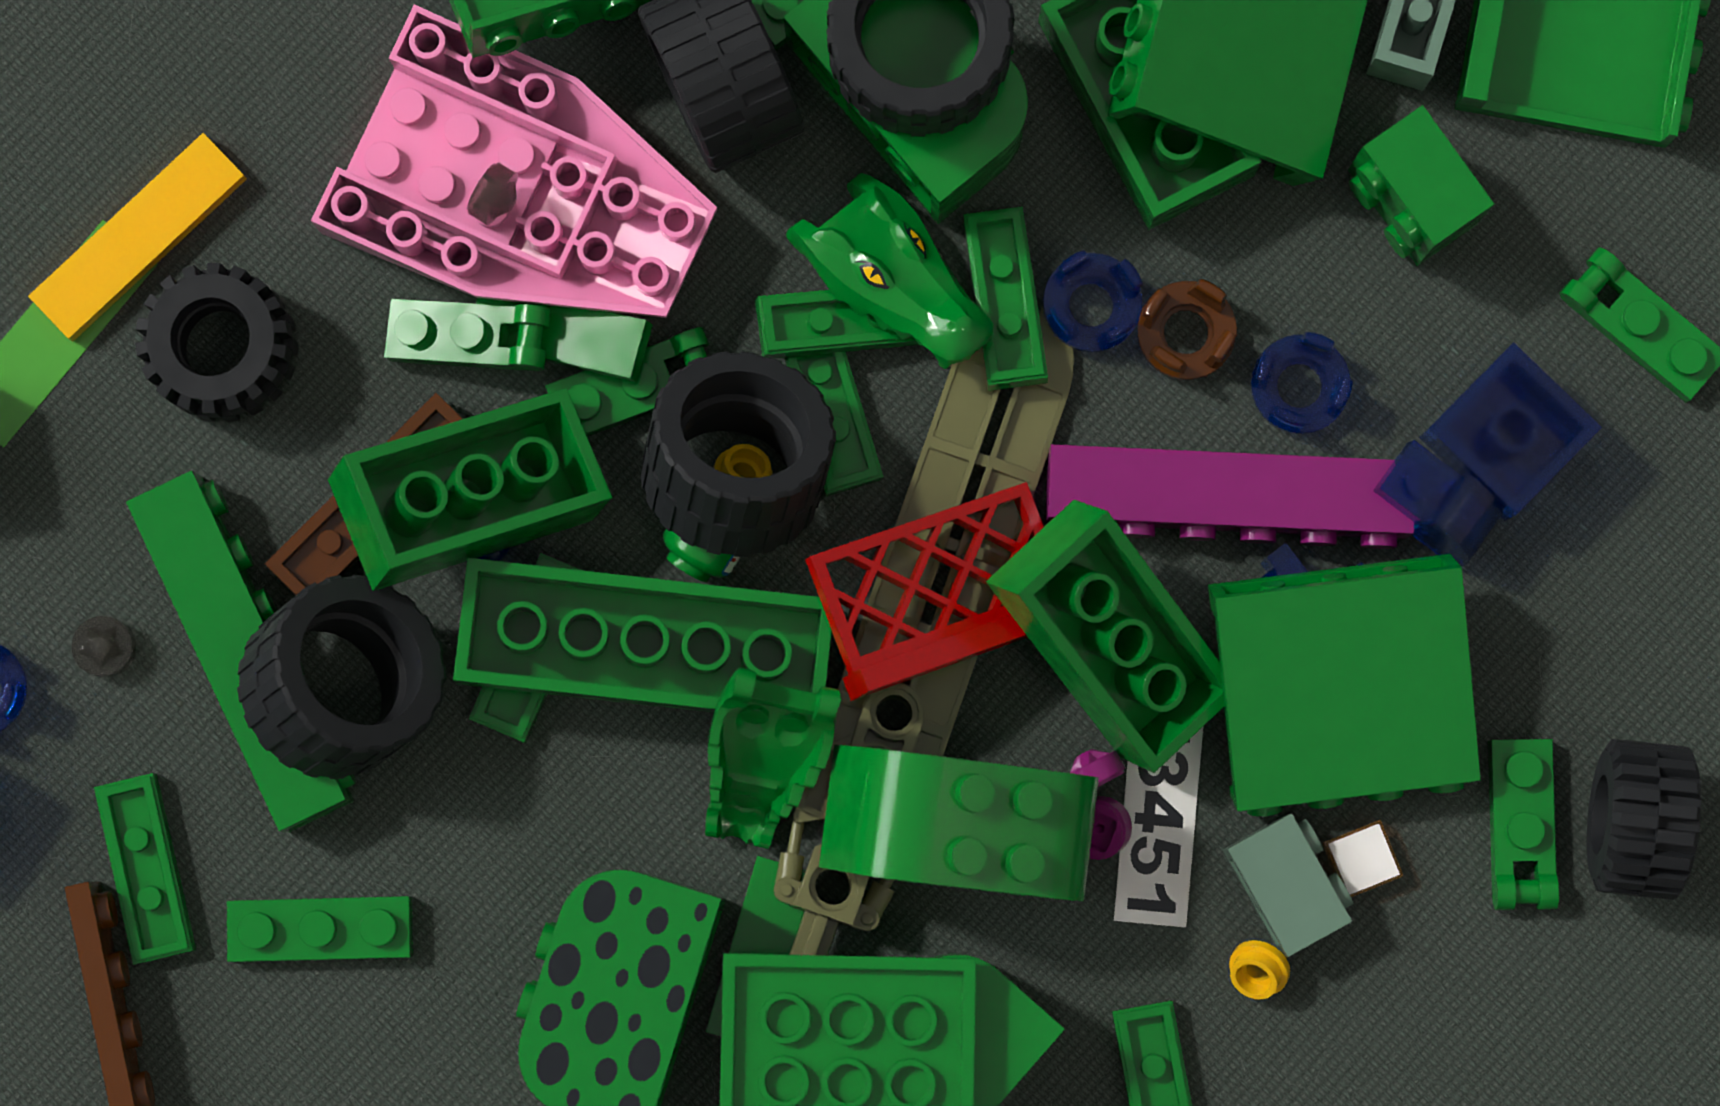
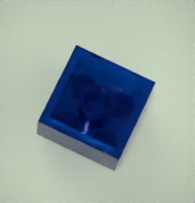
[1419,342,1602,521]

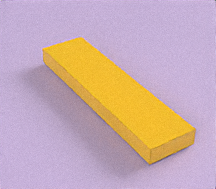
[28,133,247,342]

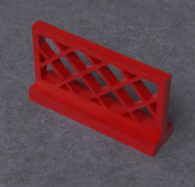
[805,482,1044,701]

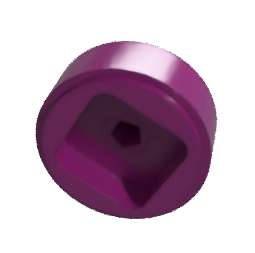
[1070,749,1126,787]
[1089,796,1132,860]

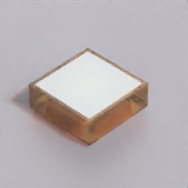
[1322,820,1404,897]

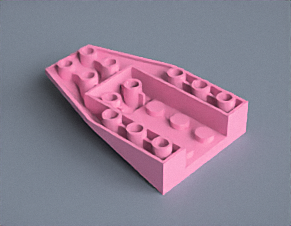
[311,4,717,318]

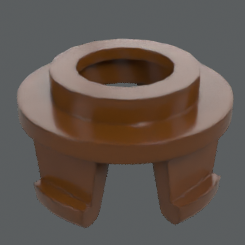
[1137,279,1237,380]

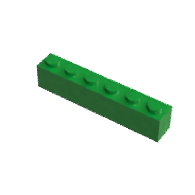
[126,470,356,832]

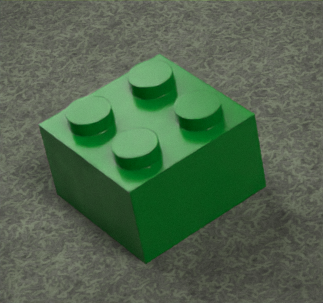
[1348,105,1494,266]

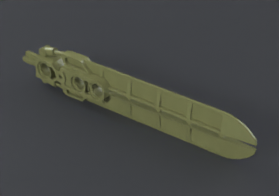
[773,296,1074,955]

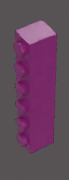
[1045,444,1416,549]

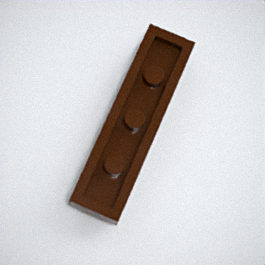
[265,393,463,595]
[64,881,155,1106]

